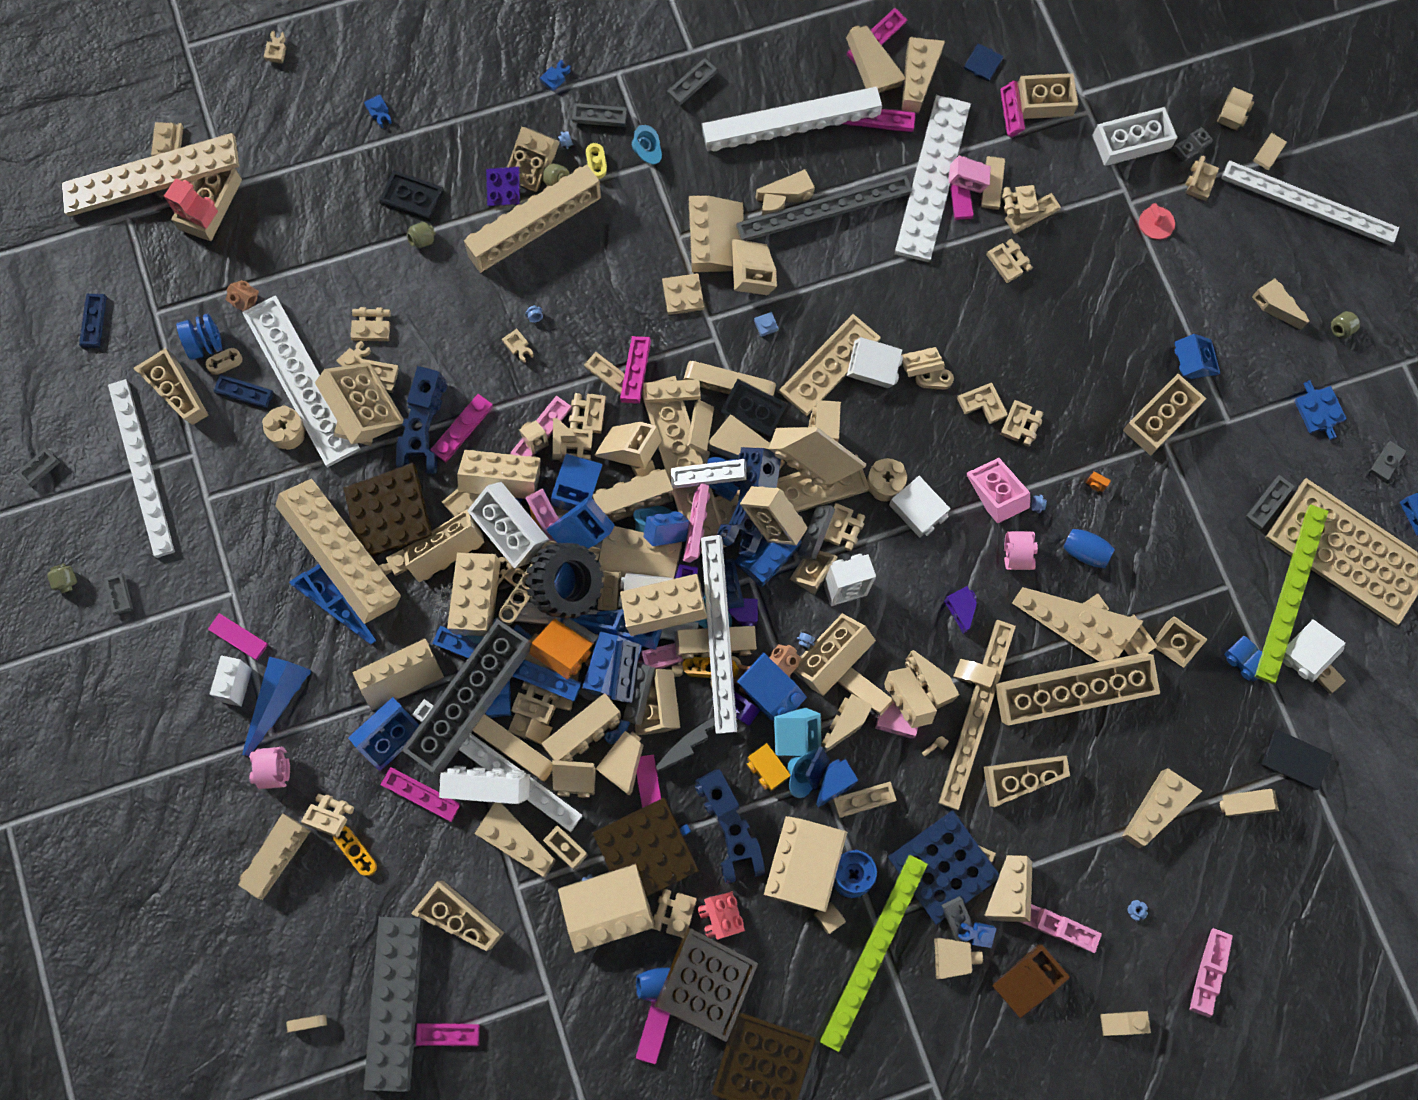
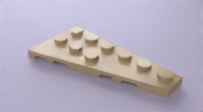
[1012,587,1143,662]

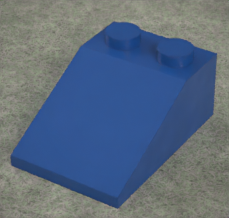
[737,653,807,722]

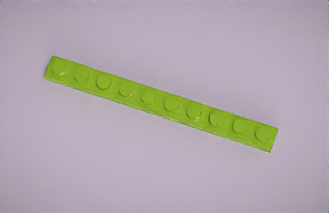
[1255,504,1329,684]
[820,855,928,1052]

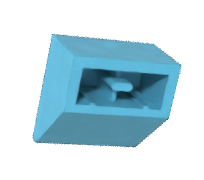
[774,708,821,756]

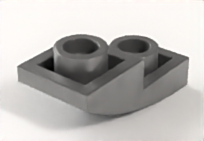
[1172,127,1213,162]

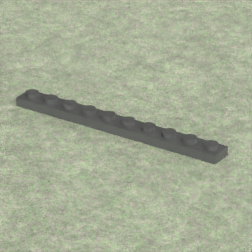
[736,175,912,241]

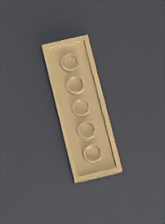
[779,314,881,416]

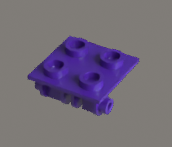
[486,167,521,206]

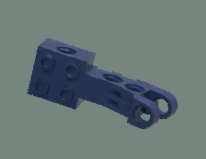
[396,366,447,474]
[717,447,781,558]
[694,769,765,884]

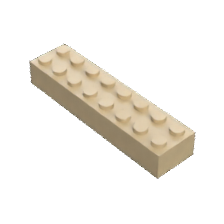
[464,165,601,273]
[275,479,401,624]
[995,653,1160,725]

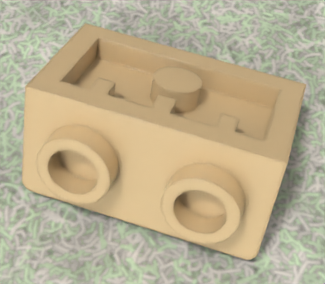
[1185,156,1219,201]

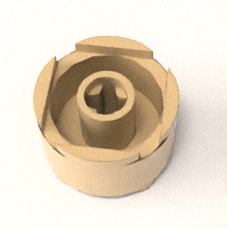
[262,406,306,450]
[867,459,907,502]

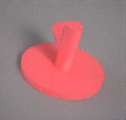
[1139,203,1175,240]

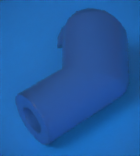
[605,719,630,744]

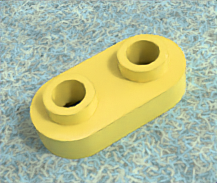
[586,143,607,179]

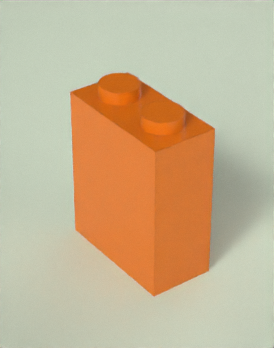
[529,618,593,680]

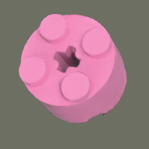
[1004,531,1038,570]
[250,747,290,789]

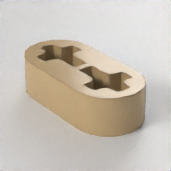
[206,348,242,375]
[286,1014,327,1032]

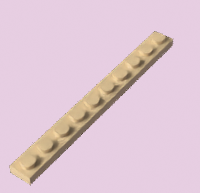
[938,620,1016,810]

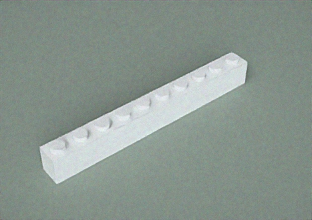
[702,87,882,151]

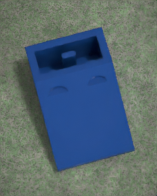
[550,454,602,511]
[546,496,615,549]

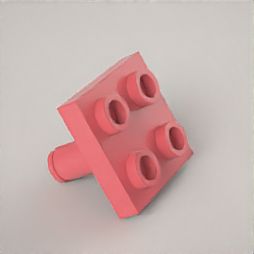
[698,892,745,939]

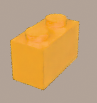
[747,743,791,792]

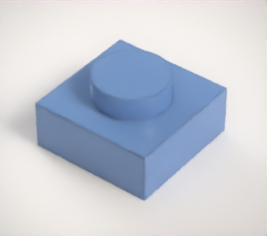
[754,312,778,337]

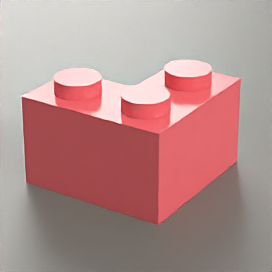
[164,178,218,229]

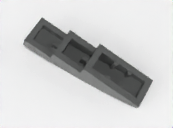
[656,717,715,773]

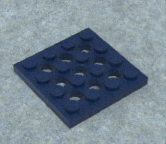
[888,810,1000,924]

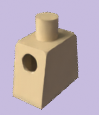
[934,938,983,979]

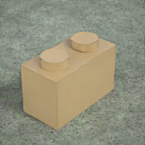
[543,826,588,870]

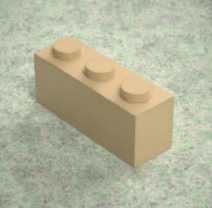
[884,667,937,729]

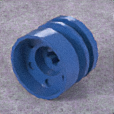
[176,313,222,360]
[833,850,877,898]

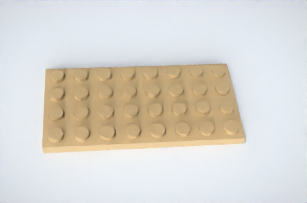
[1265,478,1418,626]

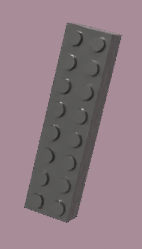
[402,619,532,776]
[364,917,424,1091]

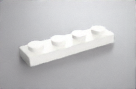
[671,459,747,489]

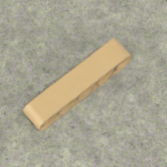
[683,361,776,396]
[498,541,556,625]
[473,714,552,782]

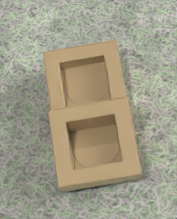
[1253,133,1287,170]
[953,659,997,689]

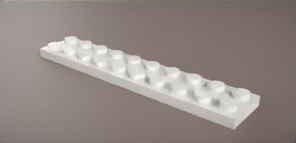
[895,95,971,263]
[242,295,361,468]

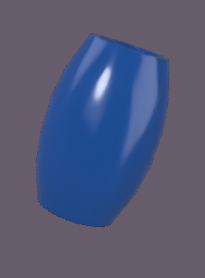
[1063,529,1115,568]
[636,968,670,1002]

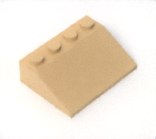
[689,196,744,272]
[315,362,404,444]
[769,427,866,486]
[599,526,682,591]
[764,816,847,912]
[558,864,654,953]

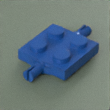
[1294,380,1346,440]

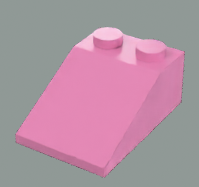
[967,458,1030,523]

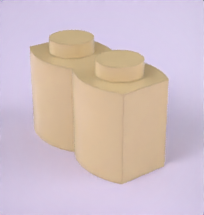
[1217,87,1254,130]

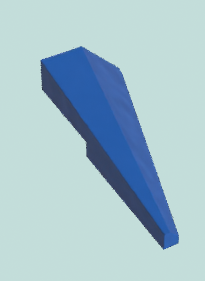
[289,564,376,644]
[560,609,662,650]
[242,657,311,757]

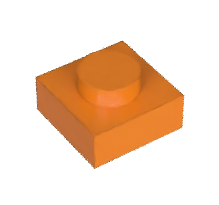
[1086,471,1111,492]

